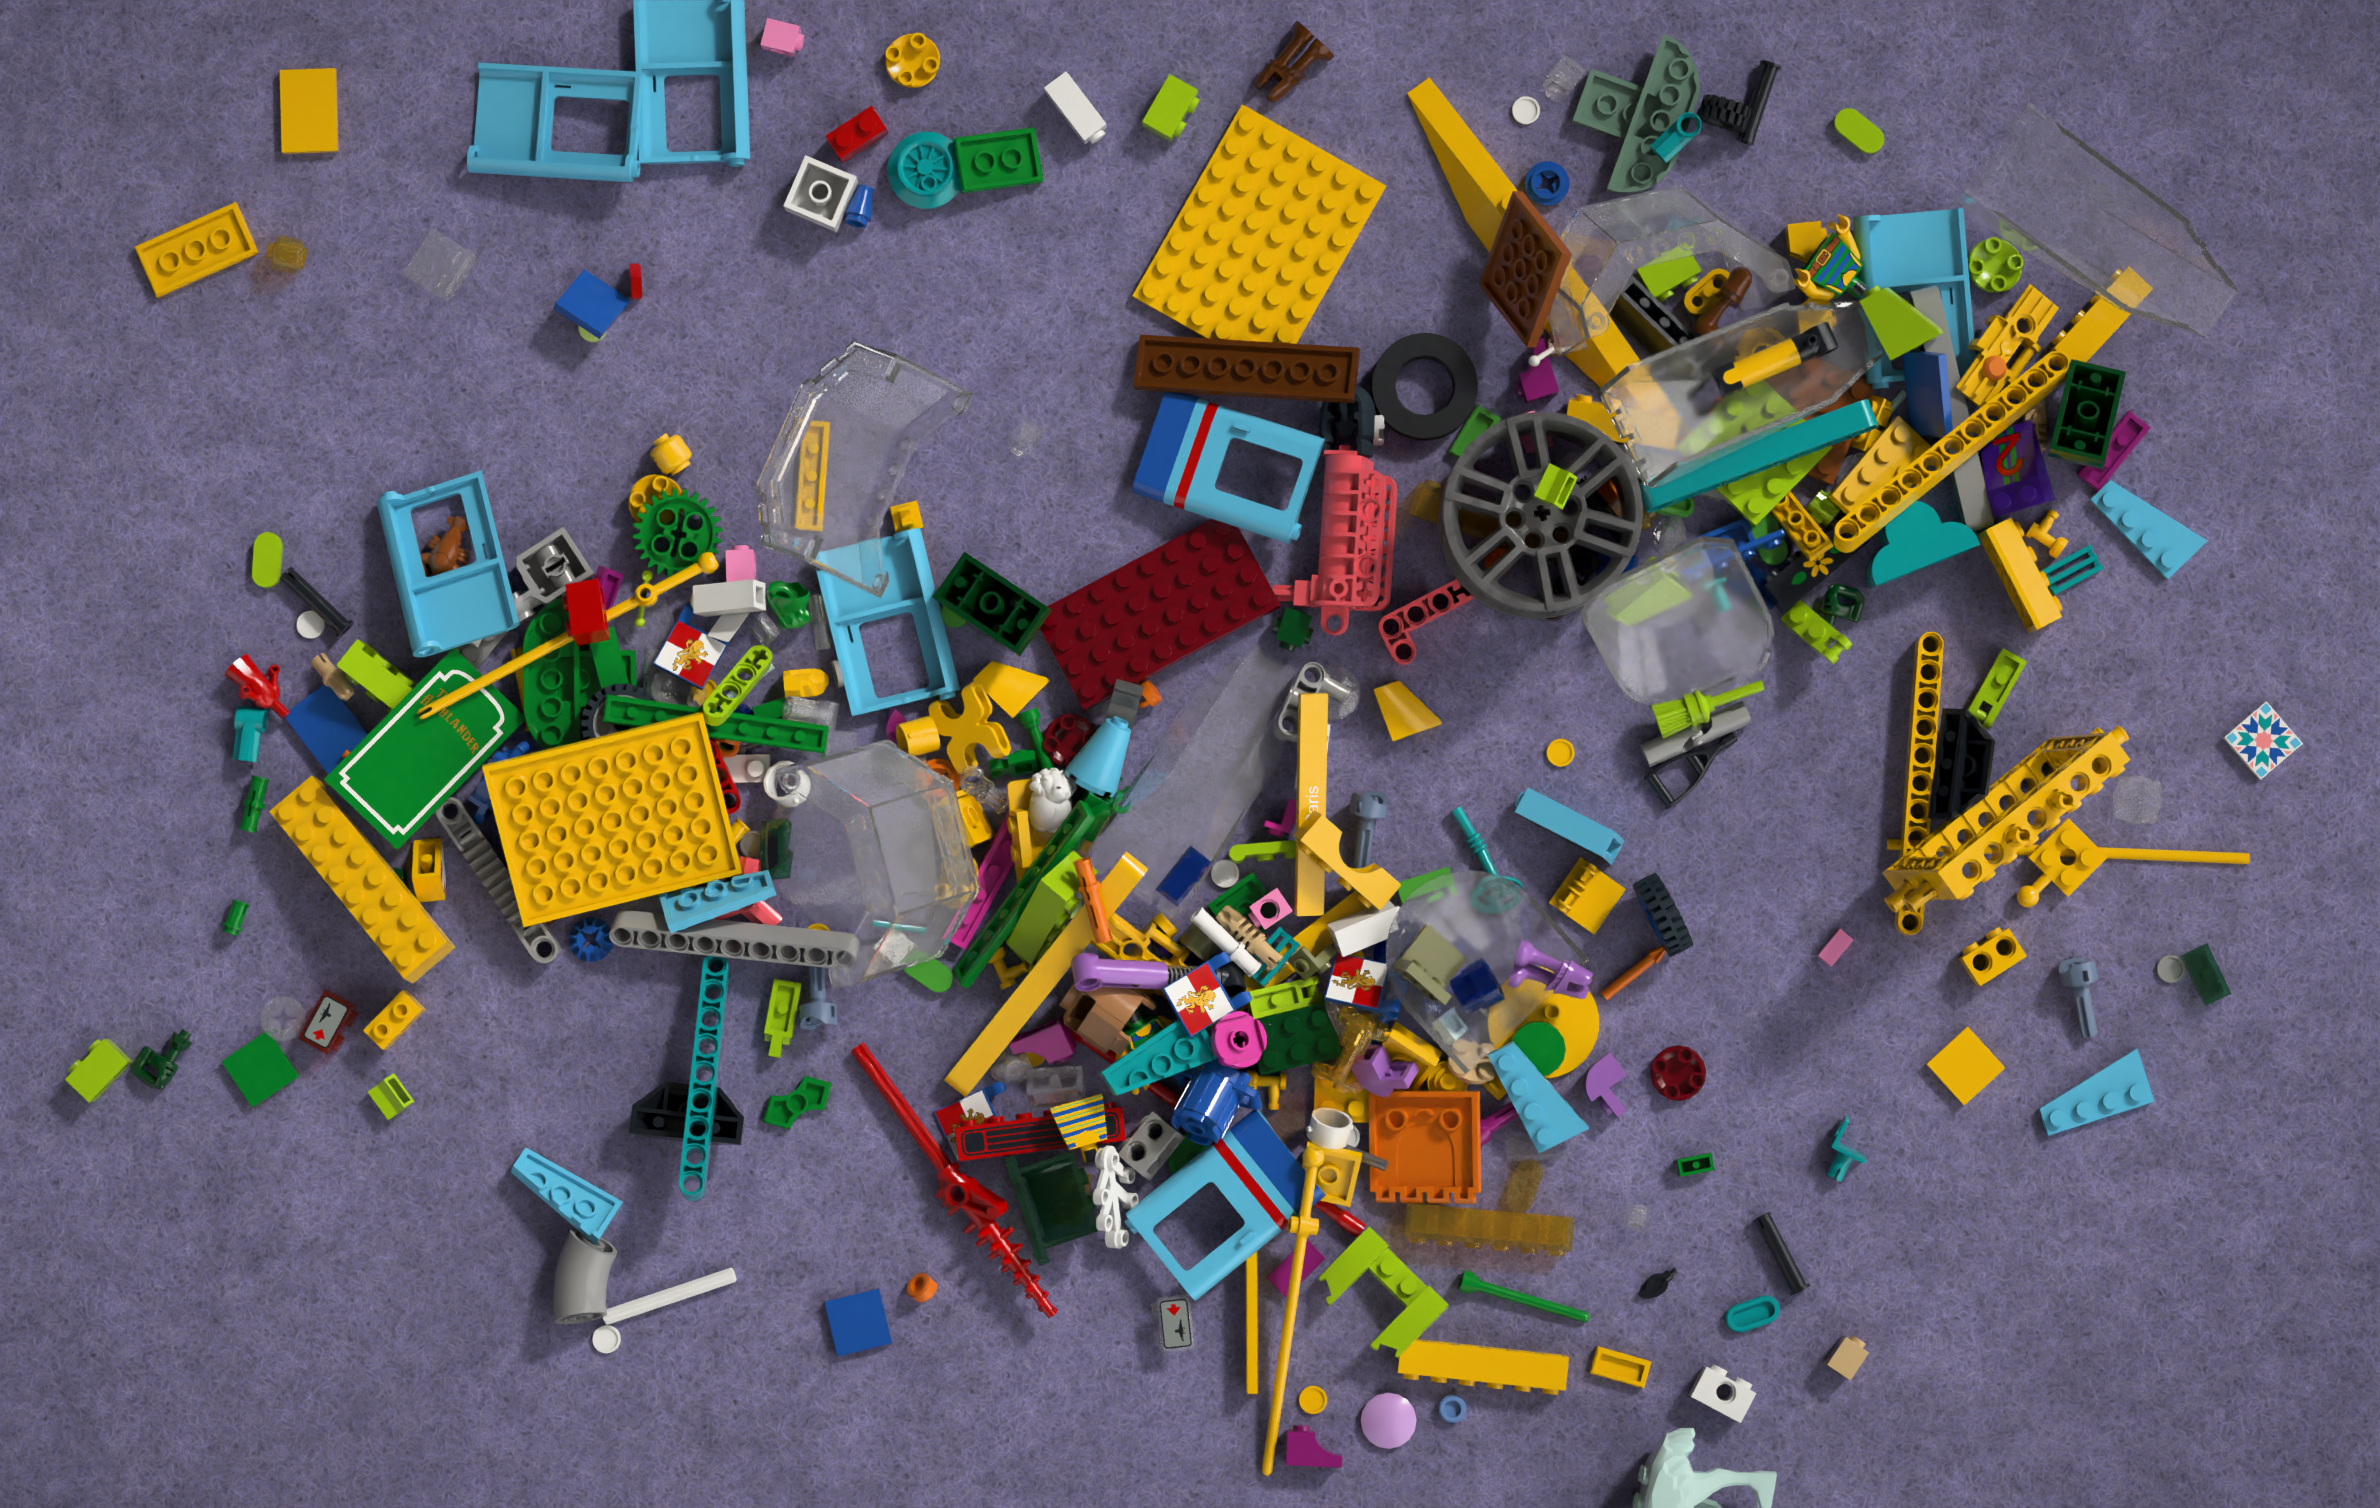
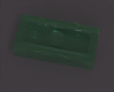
[2180,943,2232,1006]

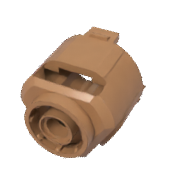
[1059,984,1159,1056]

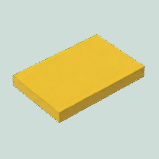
[280,68,339,154]

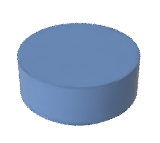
[1438,1394,1467,1423]

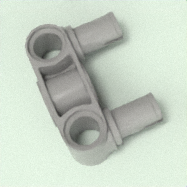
[1272,662,1351,743]

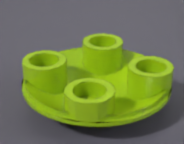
[1968,237,2024,293]

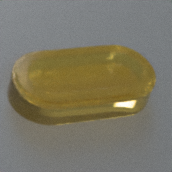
[1505,1158,1543,1213]

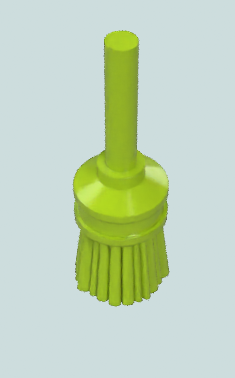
[1651,680,1765,739]

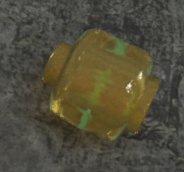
[265,235,308,274]

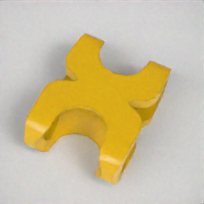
[928,682,1011,776]

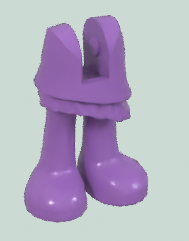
[1508,940,1593,999]

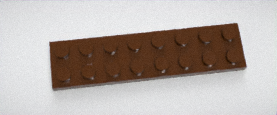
[1133,334,1360,403]

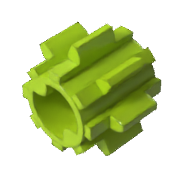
[1806,489,1841,526]

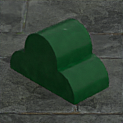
[2048,359,2126,470]
[933,552,1052,657]

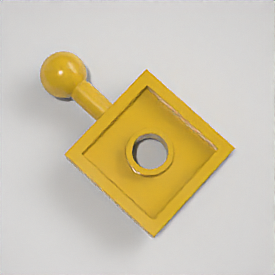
[2017,818,2108,908]

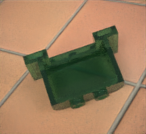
[1004,1150,1099,1266]

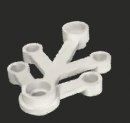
[1093,1145,1139,1249]

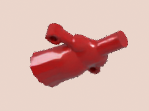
[225,654,291,720]

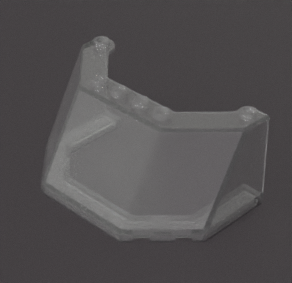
[1548,184,1796,356]
[756,341,972,598]
[776,739,981,990]

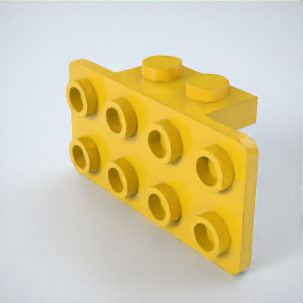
[1006,778,1054,883]

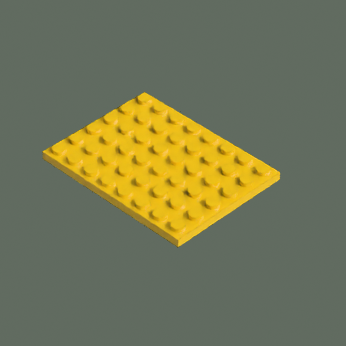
[1132,104,1386,344]
[482,712,742,927]

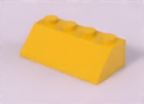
[1978,518,2063,634]

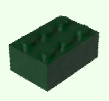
[1255,1002,1342,1075]

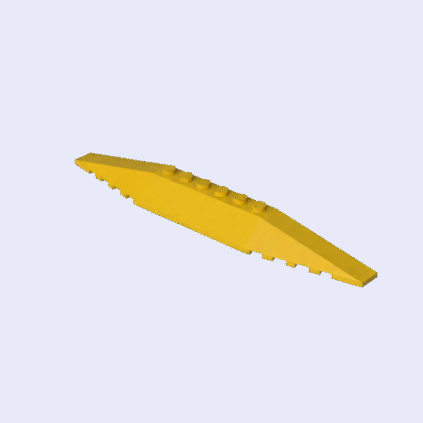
[1407,77,1690,445]

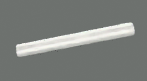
[603,1268,737,1325]

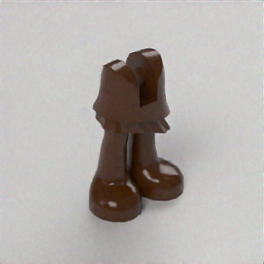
[1253,21,1334,103]
[1692,267,1752,345]

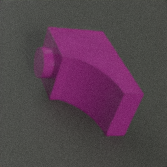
[1515,338,1559,403]
[1009,1016,1077,1064]
[1285,1424,1343,1468]

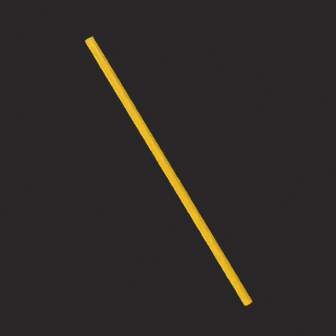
[1887,839,2250,864]

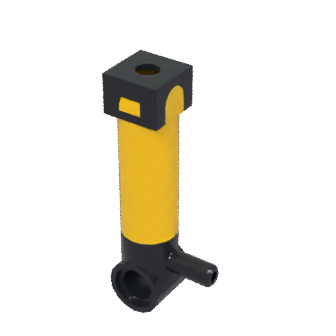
[1712,321,1839,398]

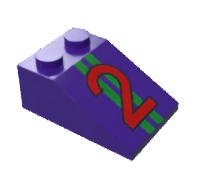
[1981,420,2056,518]

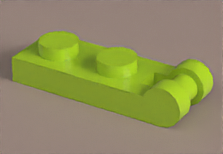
[1781,600,1853,665]
[1967,648,2027,730]
[1229,840,1296,864]
[1247,975,1324,1019]

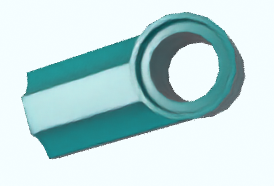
[1649,112,1702,164]
[233,705,268,763]

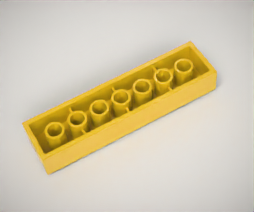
[269,775,456,984]

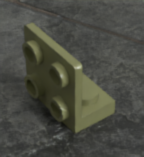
[1392,924,1466,1005]

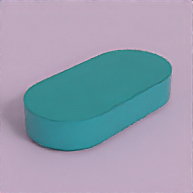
[1725,1295,1780,1333]

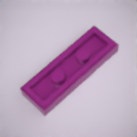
[2076,410,2151,492]

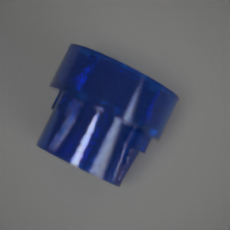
[1450,957,1506,1014]

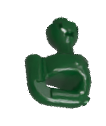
[1820,584,1865,643]
[132,1029,192,1090]

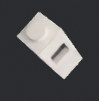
[1044,72,1107,144]
[690,579,766,617]
[1327,901,1405,957]

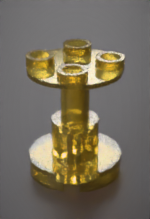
[1310,1005,1392,1094]

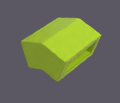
[1533,463,1578,510]
[368,1073,414,1120]

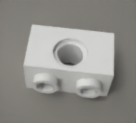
[1689,1364,1756,1423]

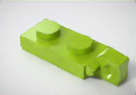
[764,979,802,1058]

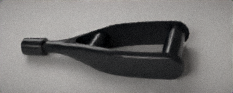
[1644,732,1738,809]

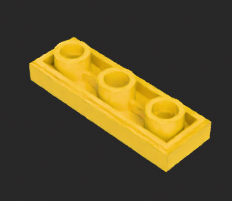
[1770,491,1833,562]

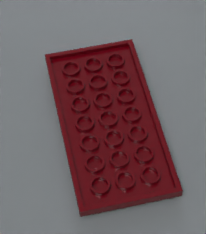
[1040,519,1281,712]

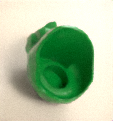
[766,580,811,630]

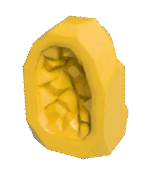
[783,669,829,700]

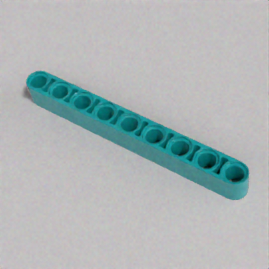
[1639,399,1879,513]
[679,956,730,1201]

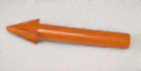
[1600,946,1666,1001]

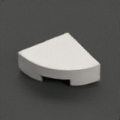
[1373,415,1384,446]

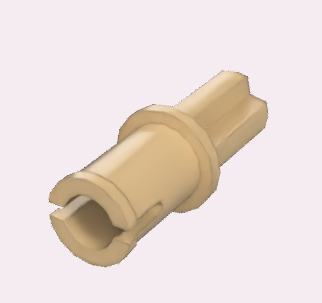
[311,653,354,701]

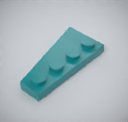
[1099,1019,1218,1096]

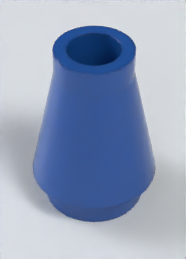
[844,184,874,228]

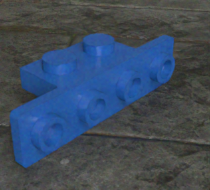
[1679,518,1785,582]

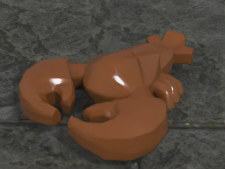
[420,516,470,577]

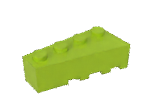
[336,639,417,713]
[1006,850,1099,965]

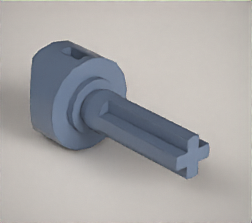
[1349,791,1388,868]
[2059,957,2099,1038]
[799,966,838,1030]

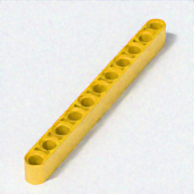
[1833,351,2069,553]
[1895,632,1944,935]
[944,851,1148,1098]

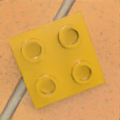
[1549,857,1626,934]

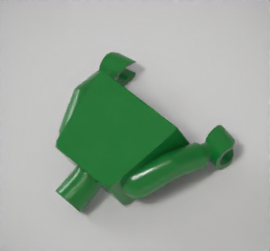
[1073,777,1131,851]

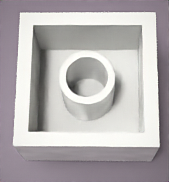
[784,155,858,232]

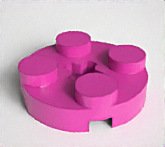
[1211,1011,1267,1069]

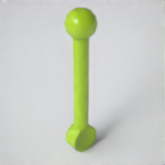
[634,570,653,628]

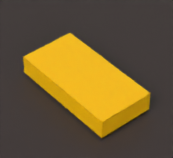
[1590,1346,1651,1389]

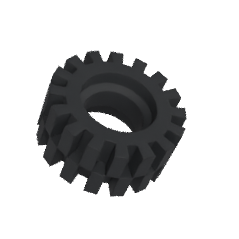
[1698,94,1752,132]

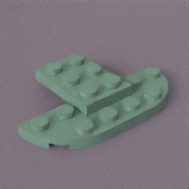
[1572,34,1700,194]

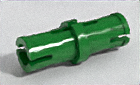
[239,775,270,833]

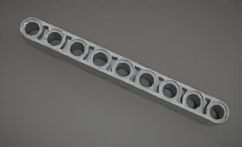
[1909,286,1994,531]
[609,910,860,970]

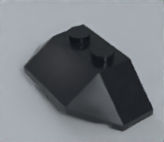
[1928,708,1995,820]
[629,1081,744,1145]

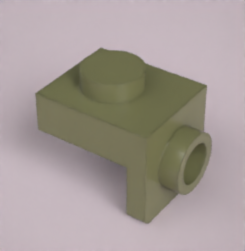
[1288,944,1337,981]

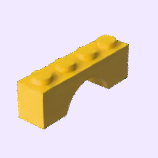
[1784,221,1836,335]
[1293,810,1401,910]

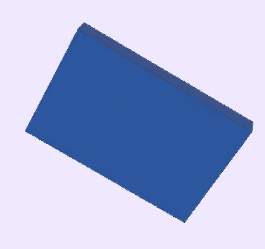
[1903,350,1953,438]
[286,684,368,774]

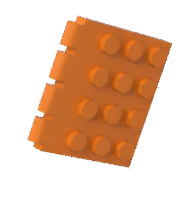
[1368,1091,1481,1204]

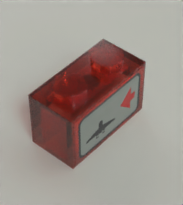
[298,989,359,1055]

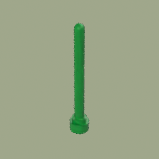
[1017,707,1053,770]
[1458,1270,1590,1323]

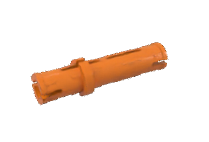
[1073,857,1113,944]

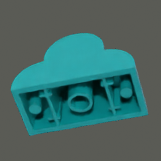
[1865,501,1980,589]

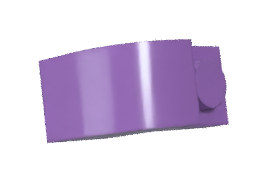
[1349,1045,1419,1097]
[1584,1052,1627,1117]

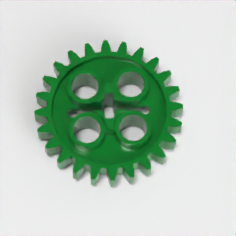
[631,487,723,577]

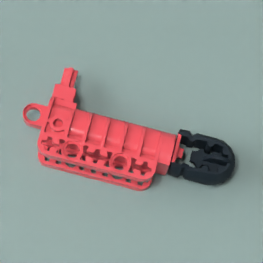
[1272,385,1398,636]

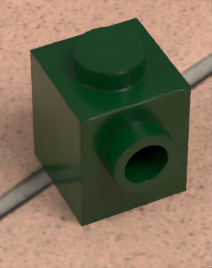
[1272,607,1314,652]

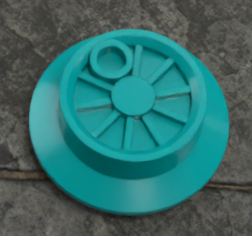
[887,132,960,209]

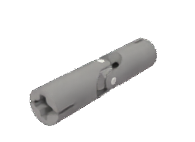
[1640,701,1752,767]

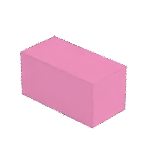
[1816,929,1854,967]

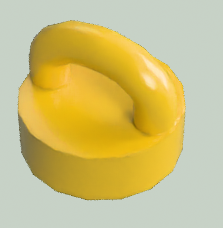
[1151,913,1178,943]

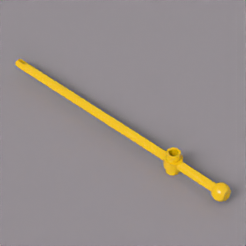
[417,552,719,719]
[1261,1147,1324,1476]

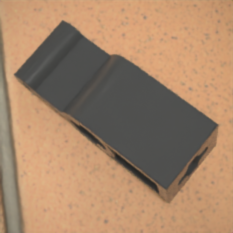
[1105,679,1144,736]

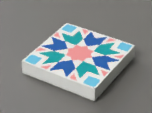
[2223,701,2303,780]

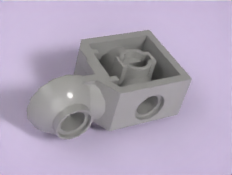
[512,527,595,627]

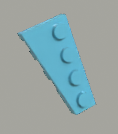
[2089,480,2208,580]
[659,870,777,933]
[1488,1041,1589,1153]
[2039,1048,2155,1136]
[511,1147,623,1245]

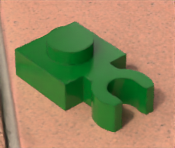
[988,750,1039,779]

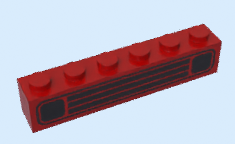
[954,1102,1126,1161]

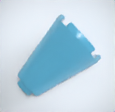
[1064,716,1131,797]

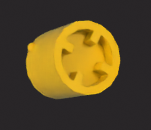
[895,716,940,759]

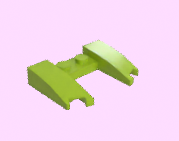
[1319,1226,1449,1358]

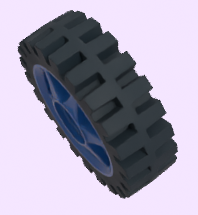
[1632,873,1693,957]

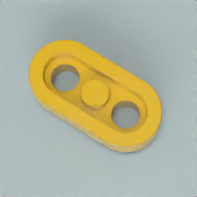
[1683,268,1730,316]

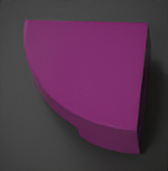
[885,706,908,746]

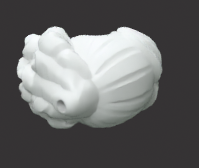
[1027,768,1078,833]

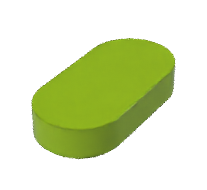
[1834,108,1884,154]
[252,532,283,588]

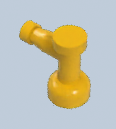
[2025,509,2068,559]
[988,946,1031,990]
[1246,1069,1286,1110]

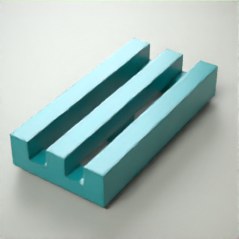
[2041,544,2104,596]
[1251,927,1301,988]

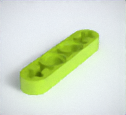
[702,645,772,726]

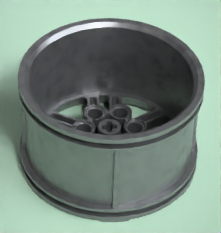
[1438,412,1643,619]

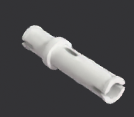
[1189,907,1261,977]

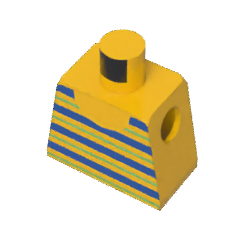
[1049,1093,1107,1163]

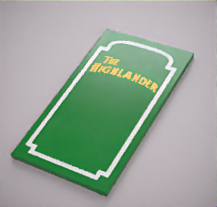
[324,648,526,850]

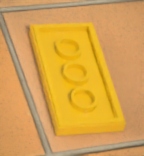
[134,202,259,298]

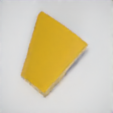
[973,661,1050,718]
[1373,681,1442,742]

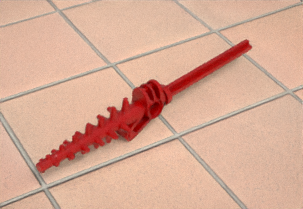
[851,1042,1058,1319]

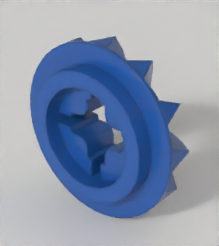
[1525,161,1569,206]
[569,917,613,962]

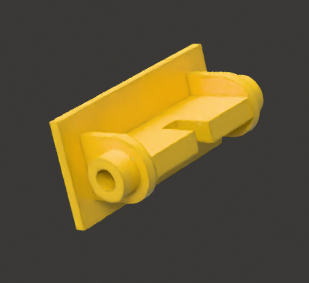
[1850,395,1894,452]

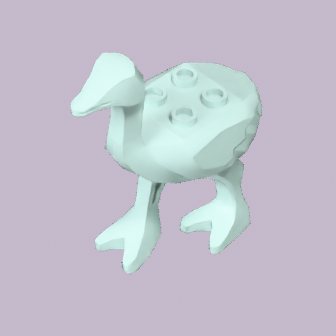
[1632,1428,1777,1508]

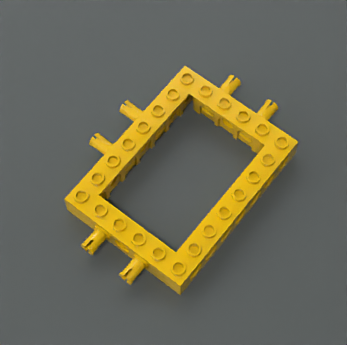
[1882,726,2130,913]

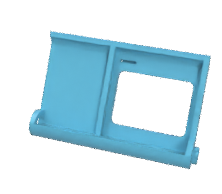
[467,62,643,182]
[1853,208,1976,389]

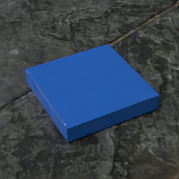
[553,269,630,339]
[824,1288,892,1356]

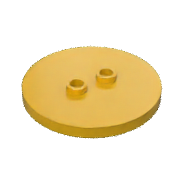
[1487,967,1599,1078]

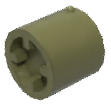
[1179,923,1219,962]

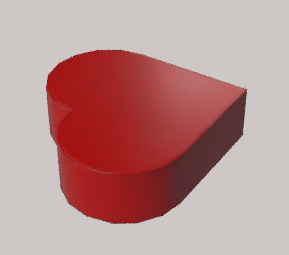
[629,263,642,300]

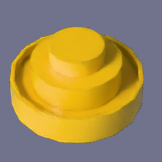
[1427,1061,1468,1091]

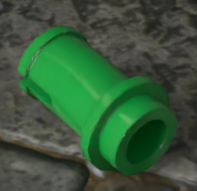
[221,899,250,936]

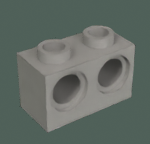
[1118,1111,1185,1181]

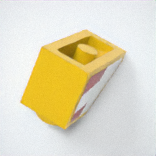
[412,838,446,902]

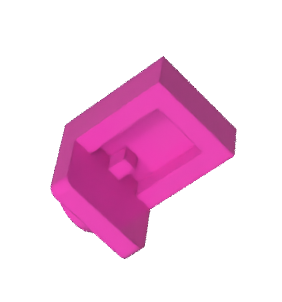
[1263,799,1296,838]

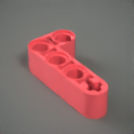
[1378,579,1474,665]

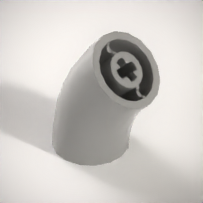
[553,1228,618,1324]

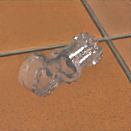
[960,765,1009,814]

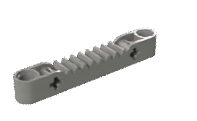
[436,797,561,963]

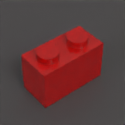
[825,105,889,164]
[562,578,610,646]

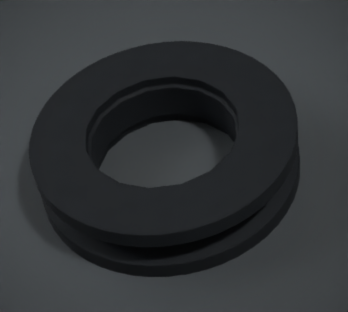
[1371,333,1478,441]

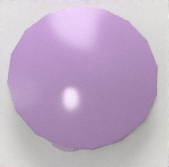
[1361,1393,1416,1449]

